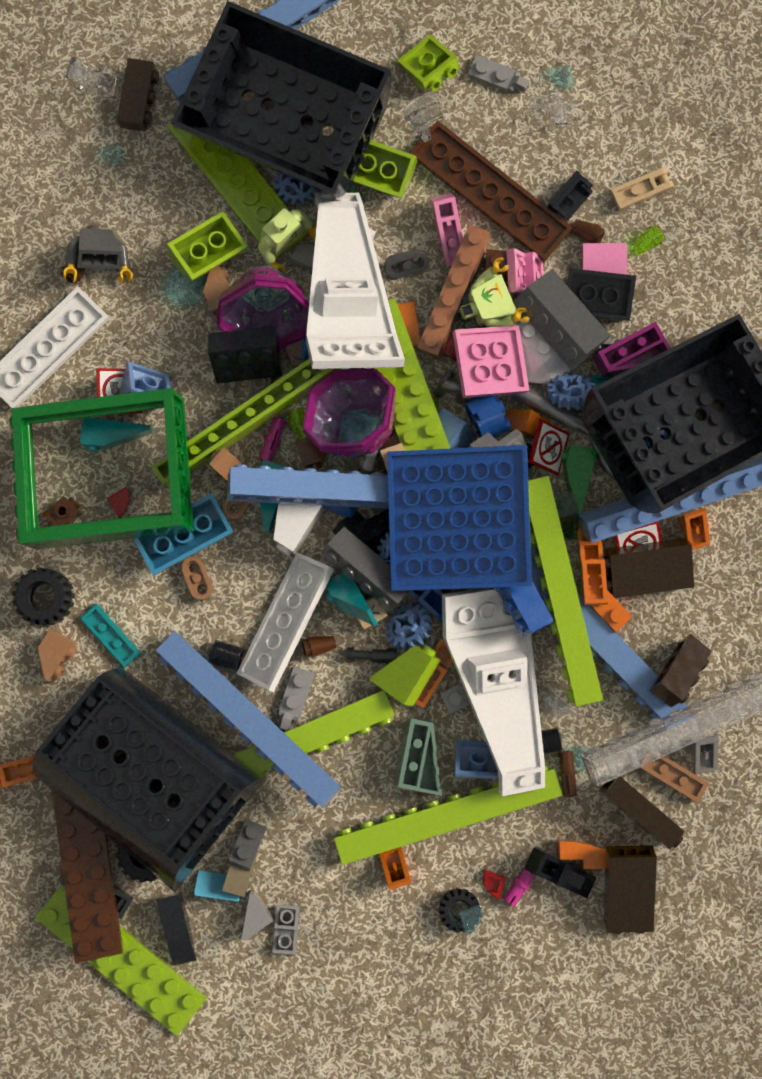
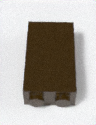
[603,538,694,598]
[598,774,685,849]
[604,845,657,934]

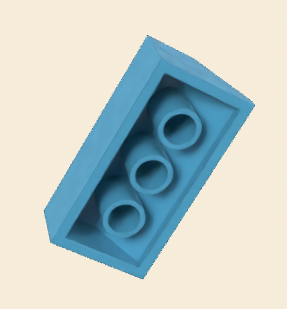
[134,493,234,576]

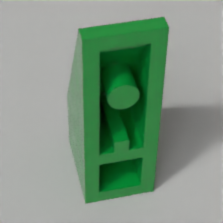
[561,444,597,518]

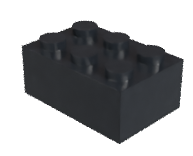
[565,268,636,321]
[208,326,283,384]

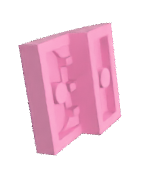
[582,243,627,275]
[506,248,543,296]

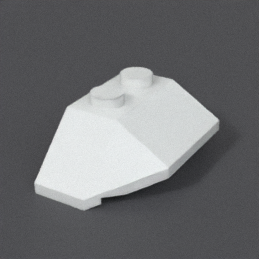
[514,307,572,384]

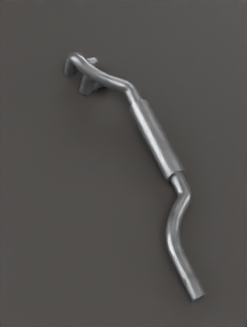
[434,369,617,482]

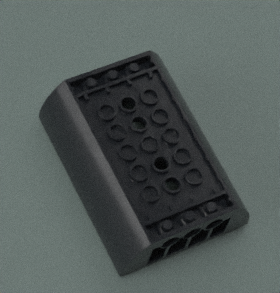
[171,1,392,198]
[584,314,762,514]
[32,668,264,893]

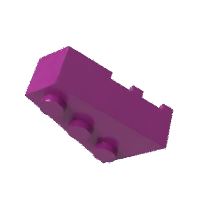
[592,322,670,377]

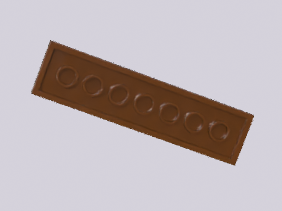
[410,120,573,263]
[52,790,124,964]

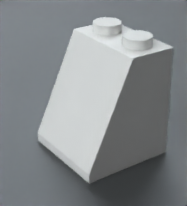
[273,503,324,556]

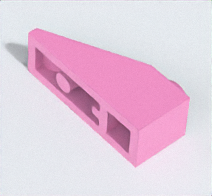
[430,193,463,267]

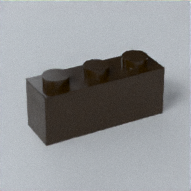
[117,58,159,132]
[649,634,712,708]

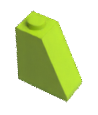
[370,645,441,706]

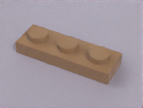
[637,747,709,803]

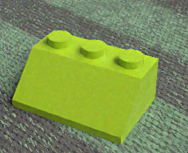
[353,140,418,199]
[167,211,248,281]

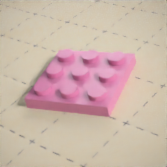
[453,325,529,398]

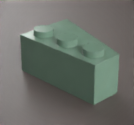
[393,717,442,796]

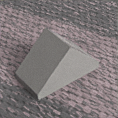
[688,735,719,774]
[241,890,274,941]

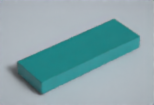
[79,603,141,668]

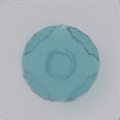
[163,266,206,308]

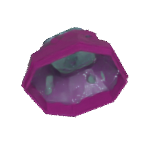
[216,265,310,350]
[303,368,396,457]

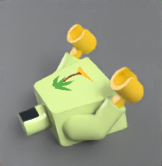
[258,208,317,273]
[460,258,529,327]

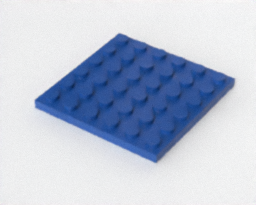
[387,445,532,591]

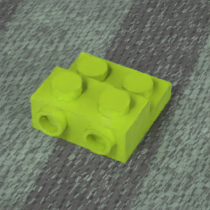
[397,34,460,94]

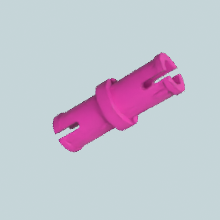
[258,417,287,462]
[503,869,536,907]

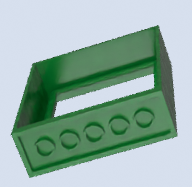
[9,388,194,550]

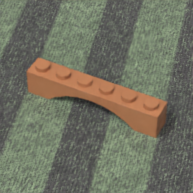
[417,224,491,360]

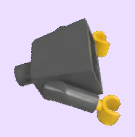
[63,225,133,284]

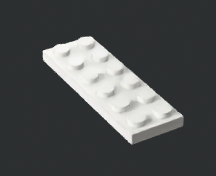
[0,286,110,408]
[236,552,334,692]

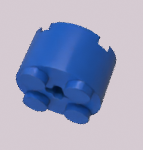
[464,395,512,438]

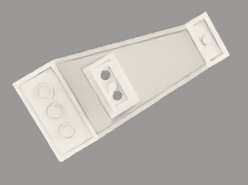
[306,193,405,370]
[442,588,545,796]

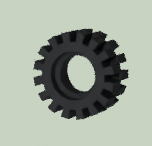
[439,888,481,933]

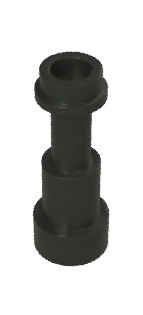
[346,646,397,665]

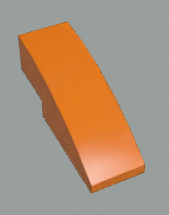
[557,839,606,869]

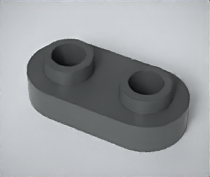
[384,249,429,278]

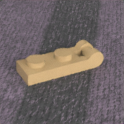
[610,167,675,211]

